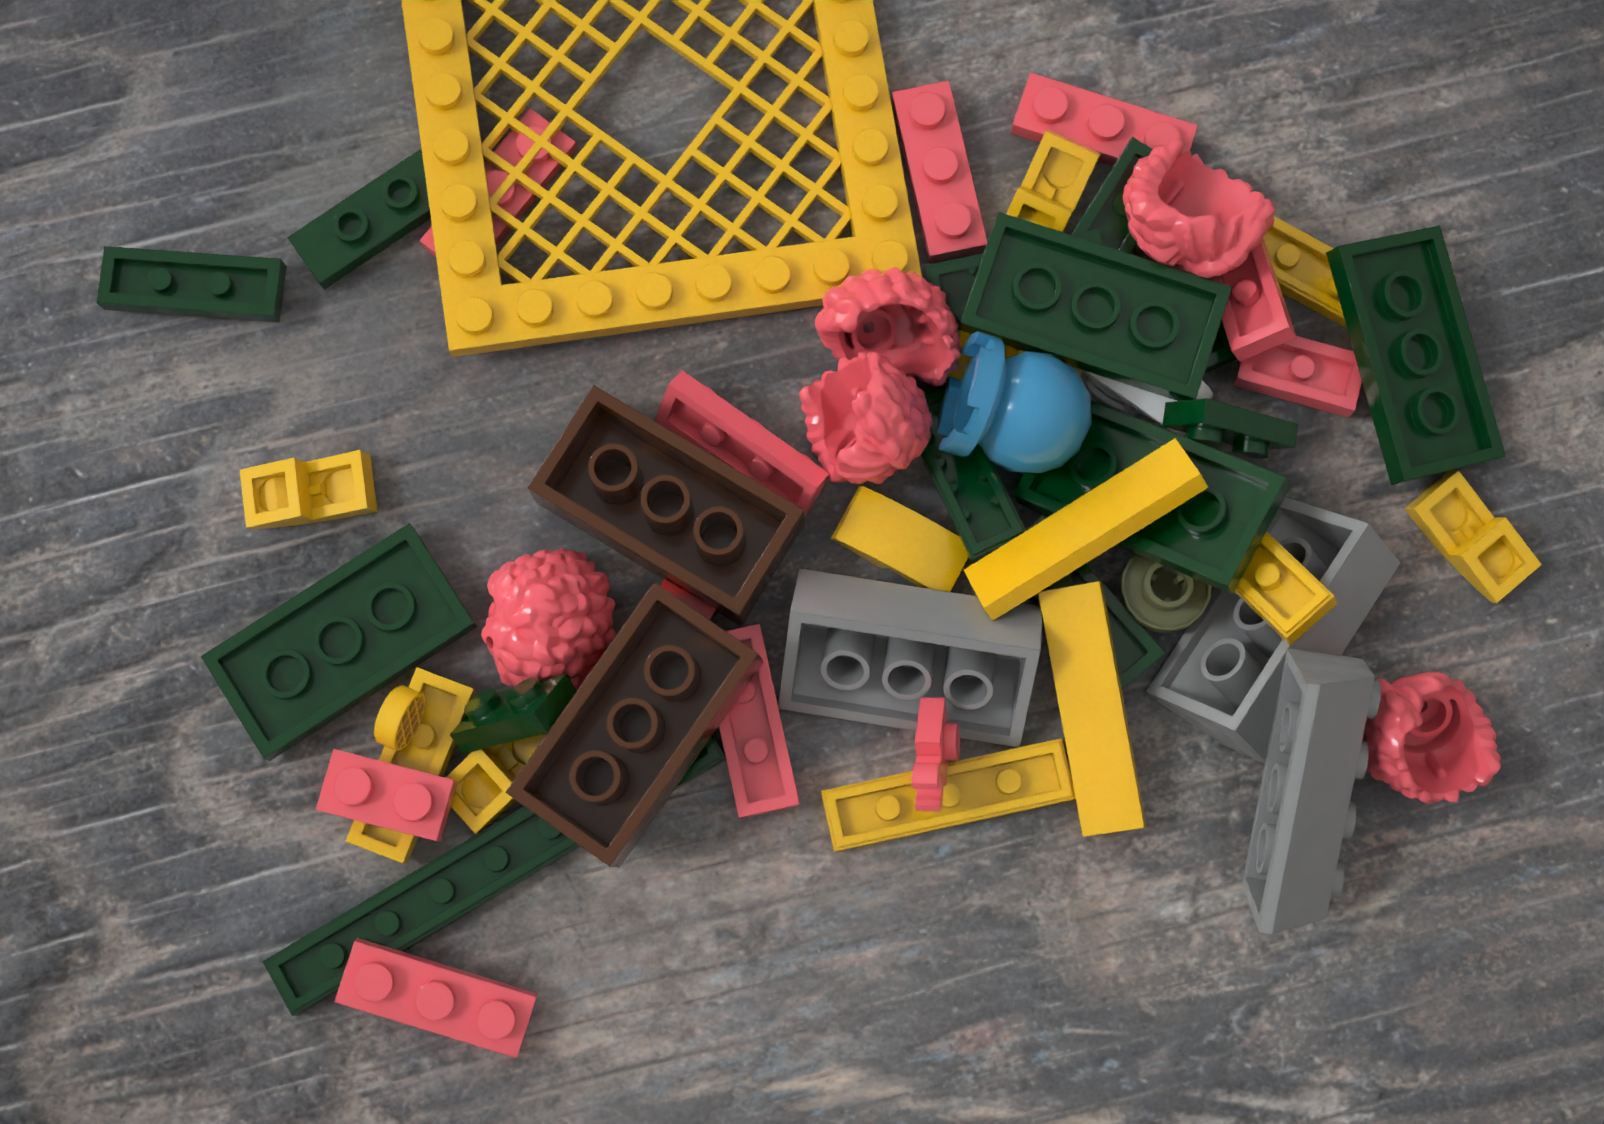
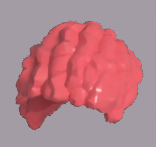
[1122,138,1275,278]
[815,267,962,386]
[799,350,933,484]
[481,548,616,690]
[1362,672,1501,805]

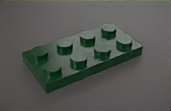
[959,212,1232,401]
[1326,225,1506,485]
[1012,400,1290,595]
[200,523,478,761]

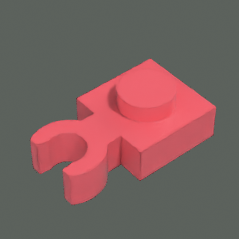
[912,698,960,811]

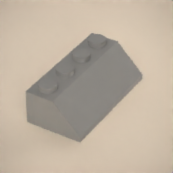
[1146,497,1401,764]
[778,568,1042,747]
[1242,648,1381,934]

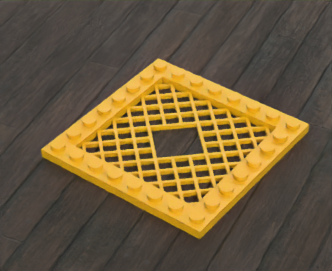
[401,0,922,357]

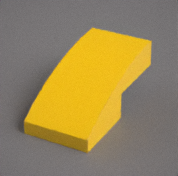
[1006,129,1101,233]
[240,450,378,530]
[1404,470,1542,603]
[831,486,969,592]
[446,732,548,834]

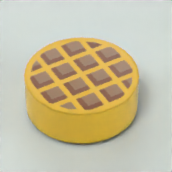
[374,685,426,752]

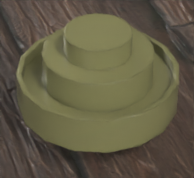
[1119,554,1211,634]

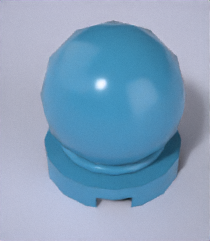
[937,331,1092,473]

